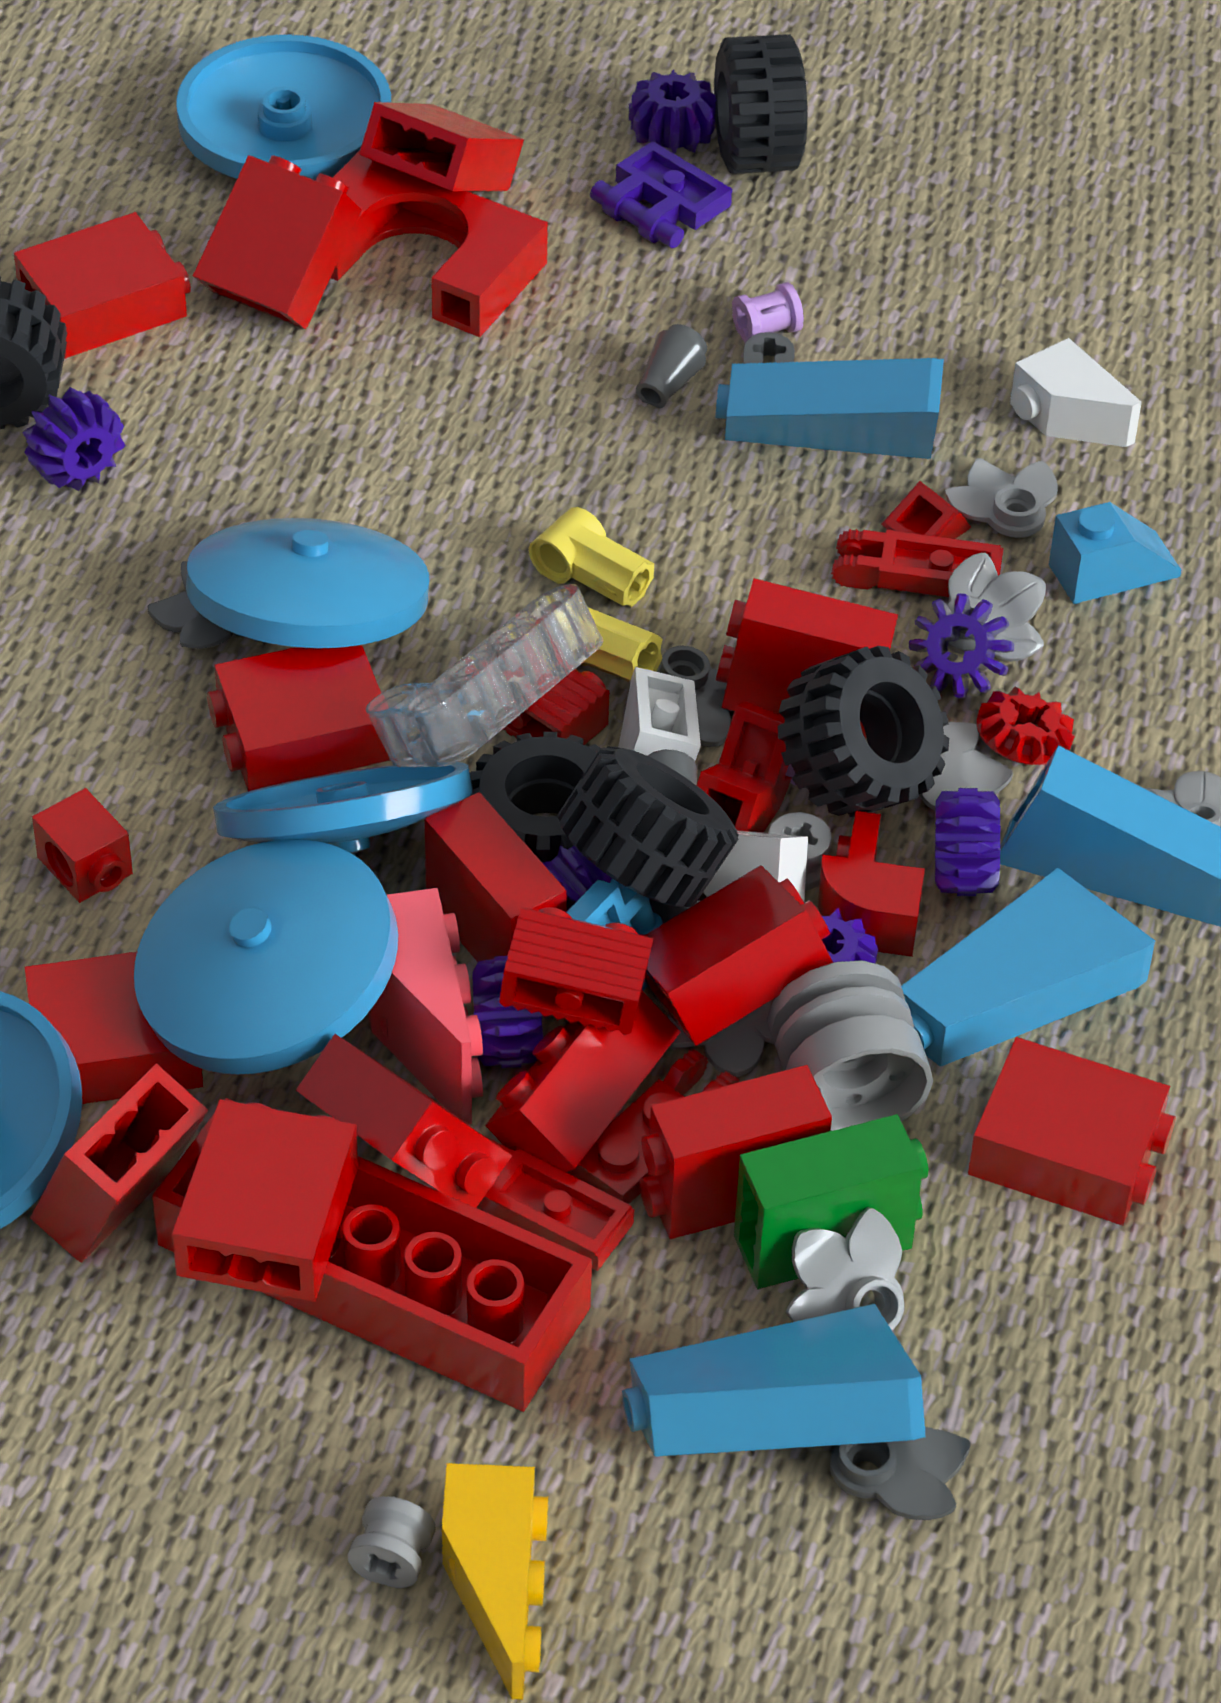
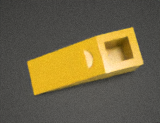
[442,1463,548,1700]

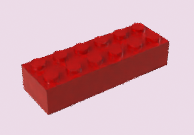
[152,1098,592,1412]

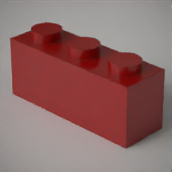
[485,991,680,1172]

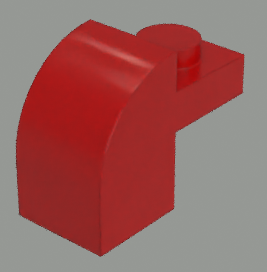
[697,702,792,833]
[818,811,925,957]

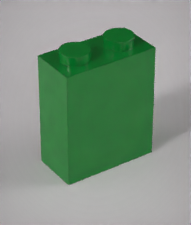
[734,1114,928,1290]

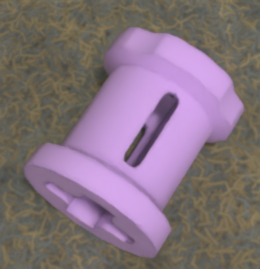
[732,282,804,343]

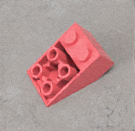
[368,888,483,1125]

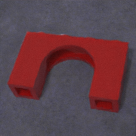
[331,150,548,337]

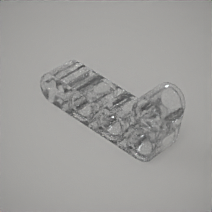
[365,584,604,767]

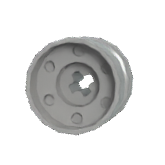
[767,961,933,1131]

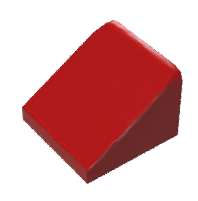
[881,481,971,539]

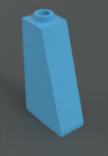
[715,358,944,459]
[1000,745,1221,927]
[901,868,1155,1067]
[622,1304,925,1457]

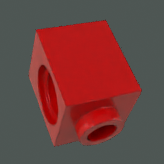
[32,788,133,903]

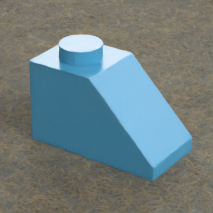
[1049,502,1182,604]

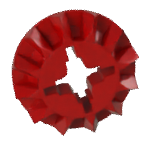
[976,687,1075,765]

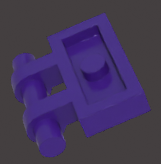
[590,141,732,248]

